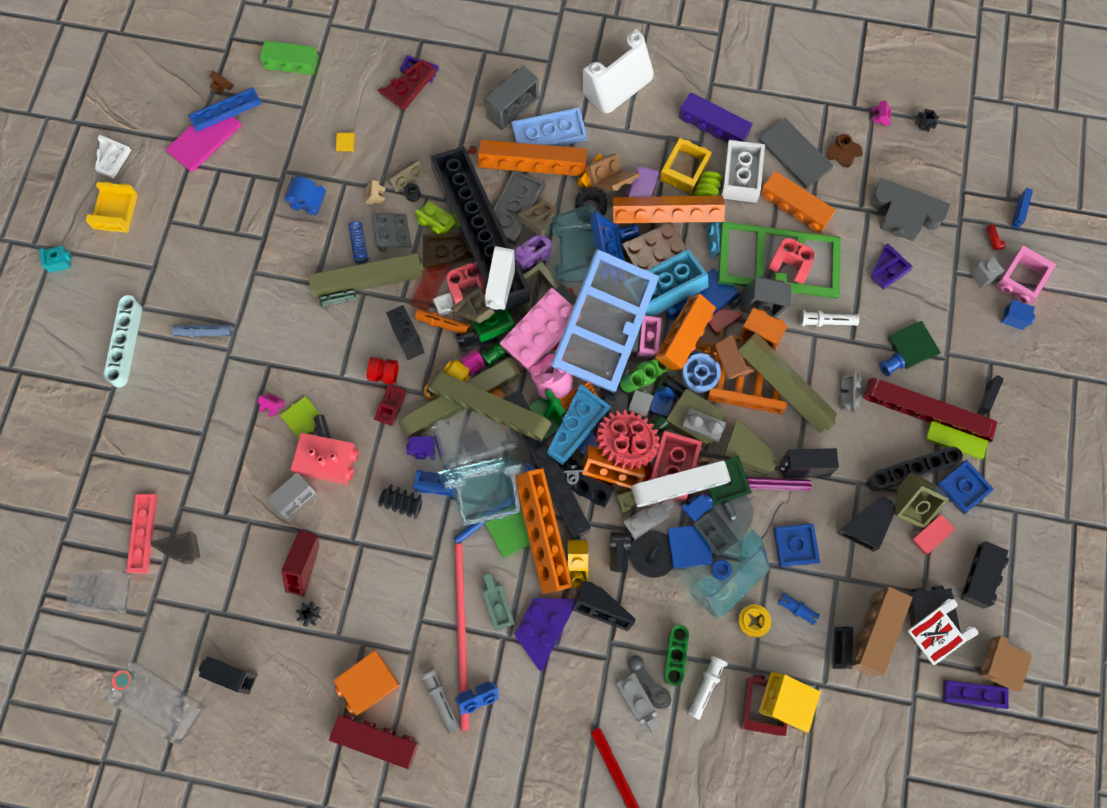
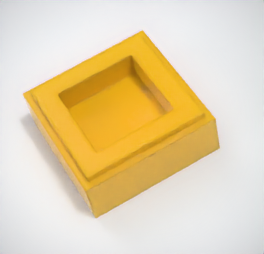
[336,133,355,152]

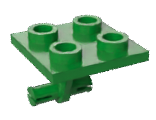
[529,390,566,439]

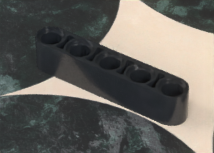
[867,447,963,492]

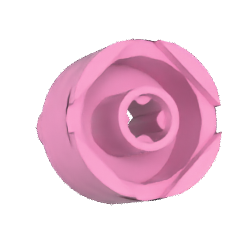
[530,354,573,400]

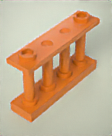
[707,352,792,415]

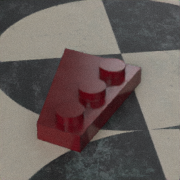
[377,59,437,111]

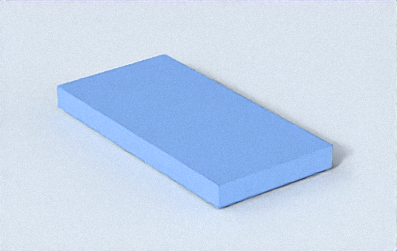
[511,107,588,146]

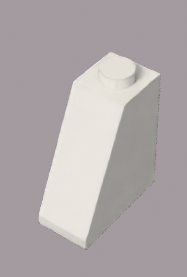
[485,246,515,310]

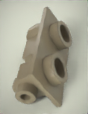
[387,159,425,193]

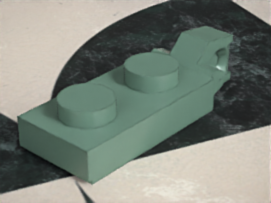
[482,573,515,631]

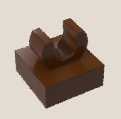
[209,71,234,94]

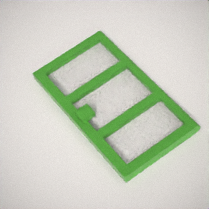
[718,222,841,299]

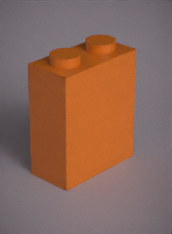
[333,650,401,716]

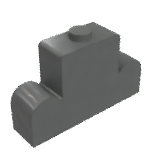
[871,178,950,241]

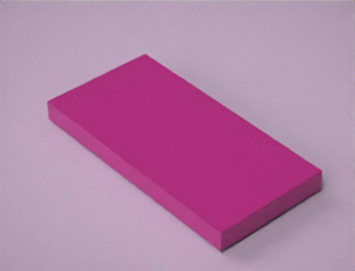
[165,102,242,173]

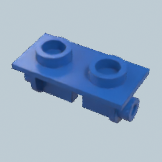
[455,681,499,715]

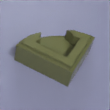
[616,490,635,514]

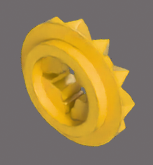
[738,604,771,638]

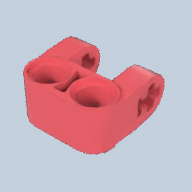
[768,238,815,284]
[446,263,486,305]

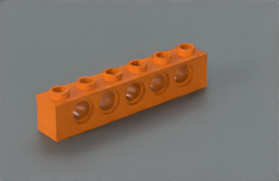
[514,469,573,594]

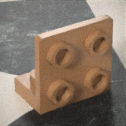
[586,154,640,191]

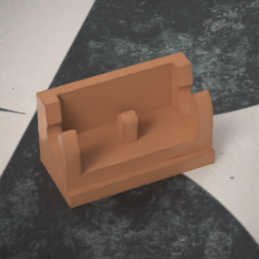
[715,335,755,379]

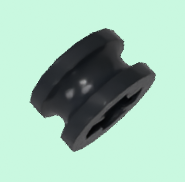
[404,183,421,202]

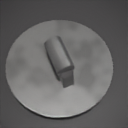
[709,495,753,535]

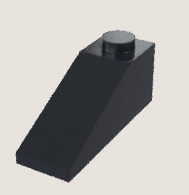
[572,581,636,631]

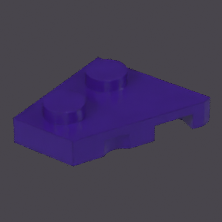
[871,243,913,290]

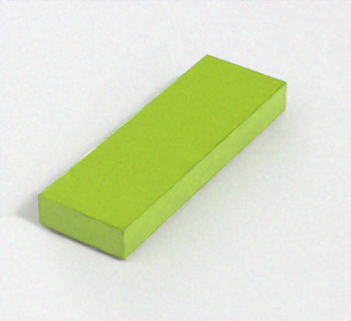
[925,421,988,460]

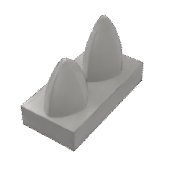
[682,409,726,442]

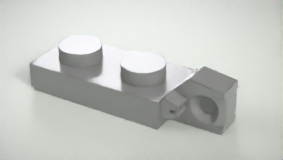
[623,498,676,540]
[616,673,659,732]

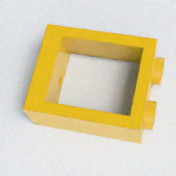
[660,138,712,195]

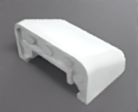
[583,29,654,113]

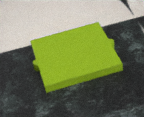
[280,396,320,439]

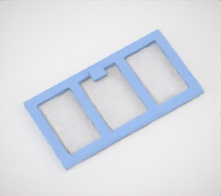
[551,250,659,393]

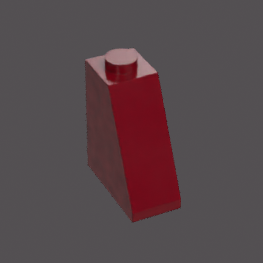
[281,531,319,597]

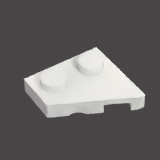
[95,135,132,179]

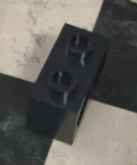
[571,472,617,508]

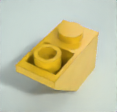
[568,540,588,587]

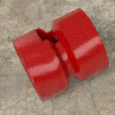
[366,356,399,385]

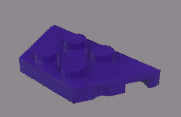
[514,598,574,672]

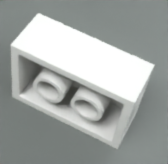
[721,140,765,203]

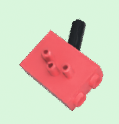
[291,415,359,485]

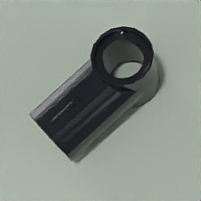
[610,532,631,573]

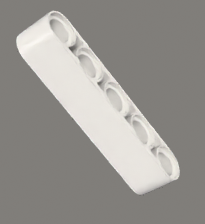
[631,461,731,507]

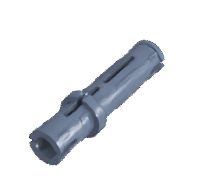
[172,323,232,338]

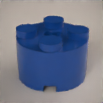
[284,176,327,216]

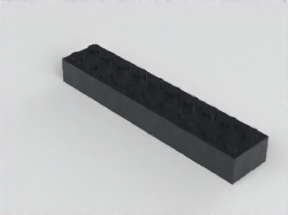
[430,146,530,314]

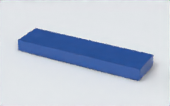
[189,87,262,132]

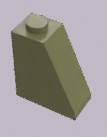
[722,420,777,476]

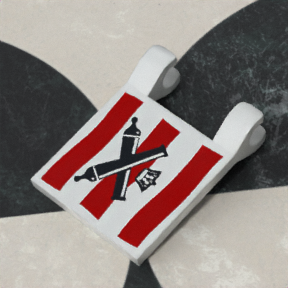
[907,599,979,666]

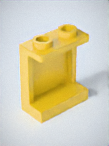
[85,181,138,233]
[758,672,821,733]

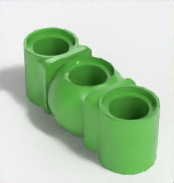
[620,358,669,393]

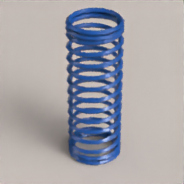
[348,222,368,263]

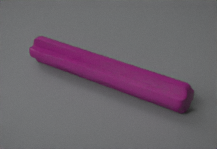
[746,477,812,491]

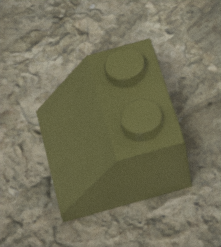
[895,472,949,529]

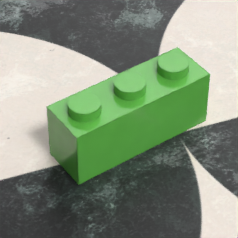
[260,41,319,75]

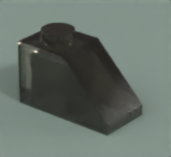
[151,532,200,565]

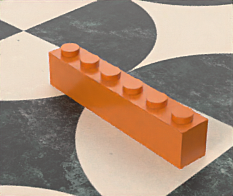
[478,140,588,177]
[613,196,725,223]

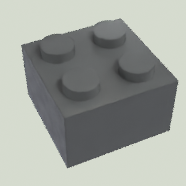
[740,276,792,318]

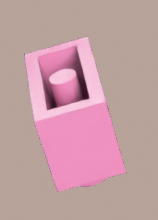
[636,316,661,360]

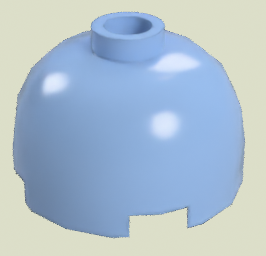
[681,353,721,393]

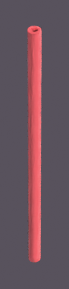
[454,544,469,731]

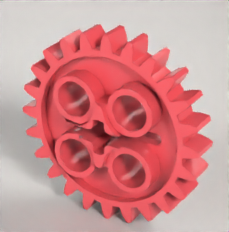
[596,410,660,470]

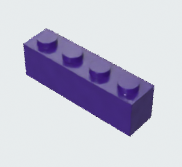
[678,92,753,143]

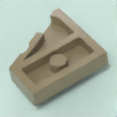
[518,200,557,237]
[451,288,495,324]

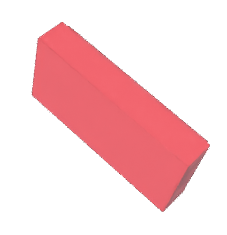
[911,514,955,555]

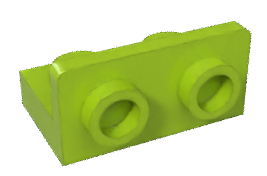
[415,201,456,234]

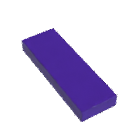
[943,680,1009,709]

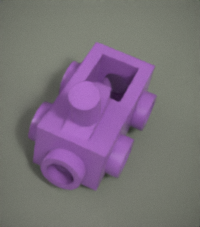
[513,234,552,272]

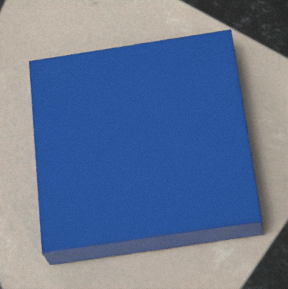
[936,460,994,514]
[773,523,820,568]
[667,526,713,569]

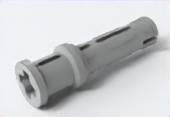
[420,669,460,734]

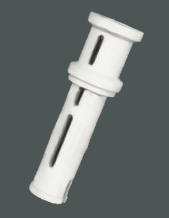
[799,310,859,327]
[688,655,728,720]

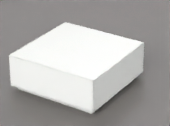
[433,293,455,316]

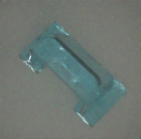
[438,455,524,526]

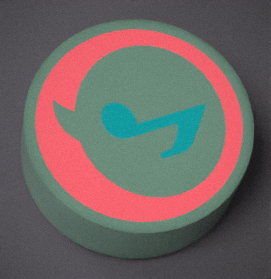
[111,669,135,692]

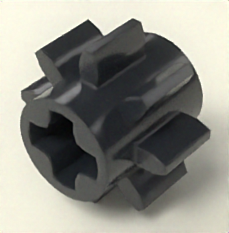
[915,108,939,132]
[296,601,322,627]

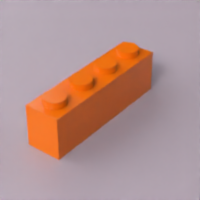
[760,171,836,234]
[655,294,716,371]

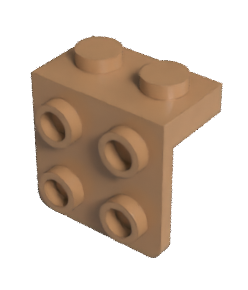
[979,636,1032,692]

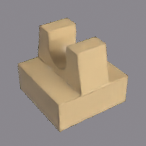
[365,180,385,205]

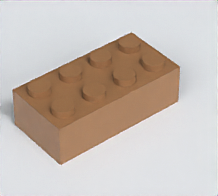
[852,587,913,677]

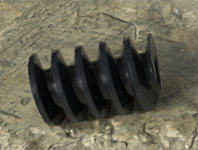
[378,484,422,520]

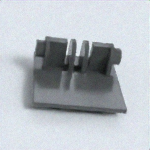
[371,213,412,252]

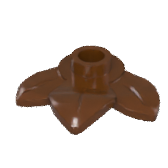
[827,134,863,168]

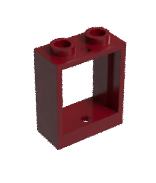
[740,674,787,736]

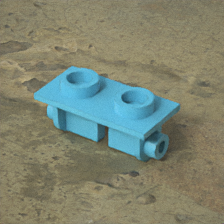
[706,222,722,259]

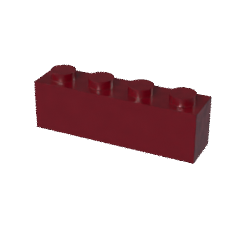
[328,713,419,769]

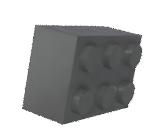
[485,65,539,131]

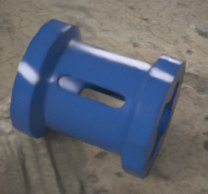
[618,223,639,243]
[879,353,905,376]

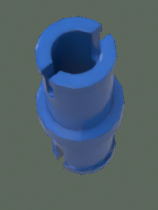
[778,593,820,625]

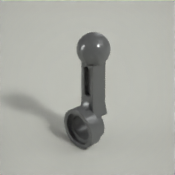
[628,656,672,710]

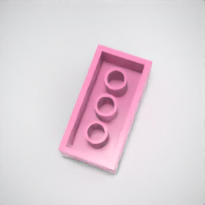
[500,288,581,373]

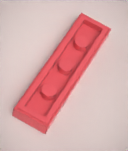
[126,494,157,573]

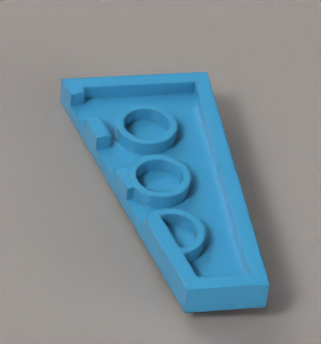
[547,384,611,465]

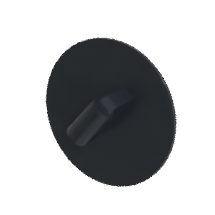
[629,531,672,578]

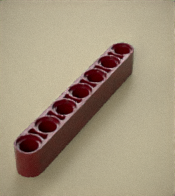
[863,378,998,443]

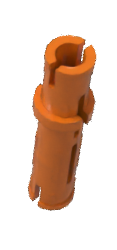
[415,309,471,335]

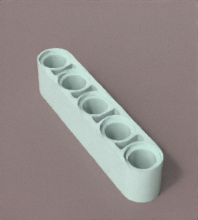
[104,295,142,388]

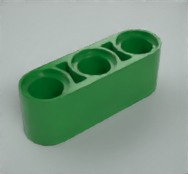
[664,625,689,687]

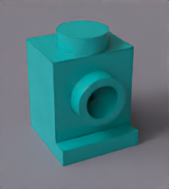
[39,246,72,273]

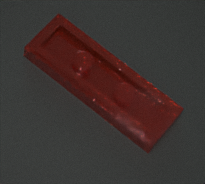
[410,263,451,312]

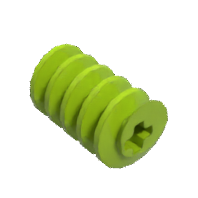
[693,171,723,196]

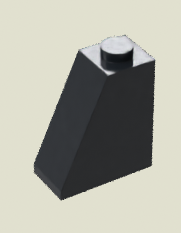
[838,497,896,552]
[198,656,257,694]

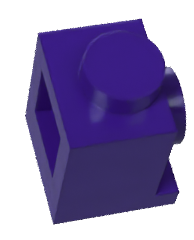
[406,436,435,460]

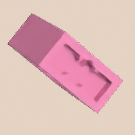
[996,245,1057,305]

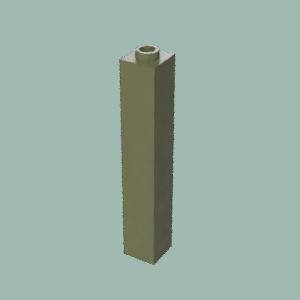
[308,253,425,299]
[738,332,837,433]

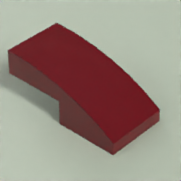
[374,384,408,426]

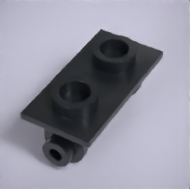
[456,329,497,352]
[557,457,584,485]

